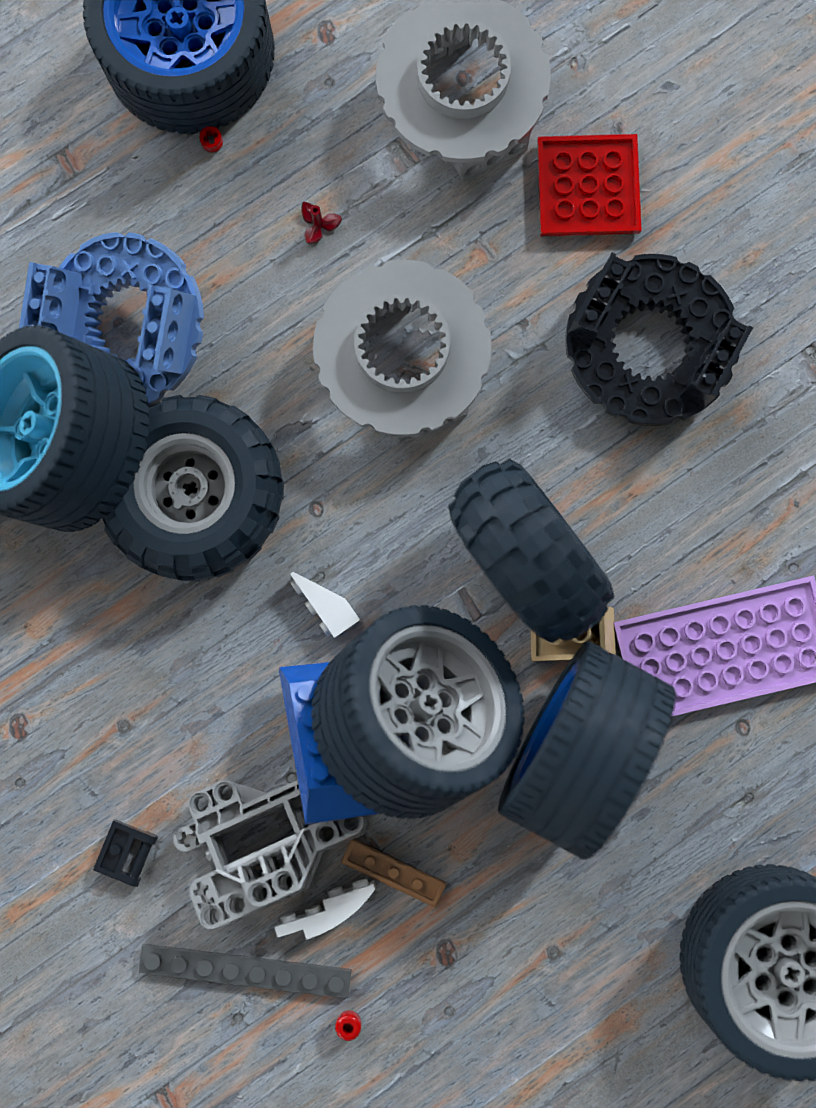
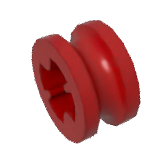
[199,126,223,153]

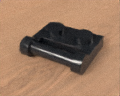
[93,819,158,887]

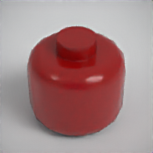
[335,1010,362,1041]

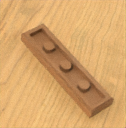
[341,839,447,908]

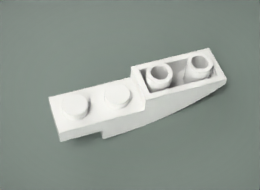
[275,878,376,940]

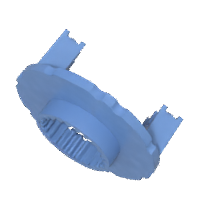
[19,232,204,406]

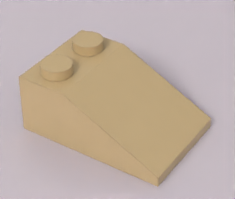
[531,606,616,662]

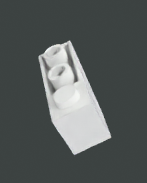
[290,572,361,638]

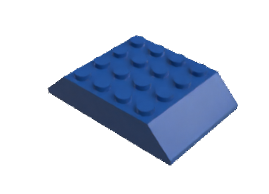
[278,662,400,825]

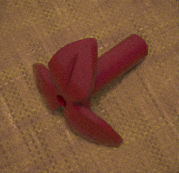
[301,202,342,244]

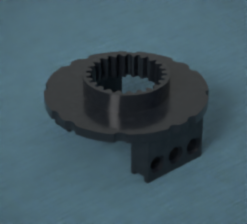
[565,252,754,426]

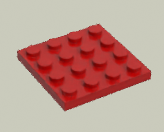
[537,134,642,237]

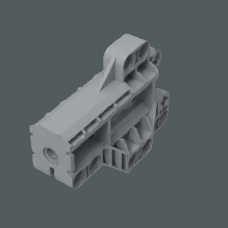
[173,780,369,929]

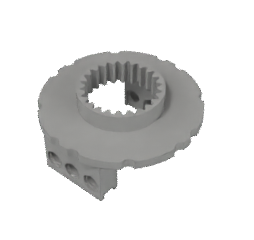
[376,0,551,182]
[313,260,492,445]

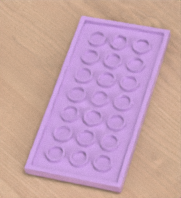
[614,575,816,716]

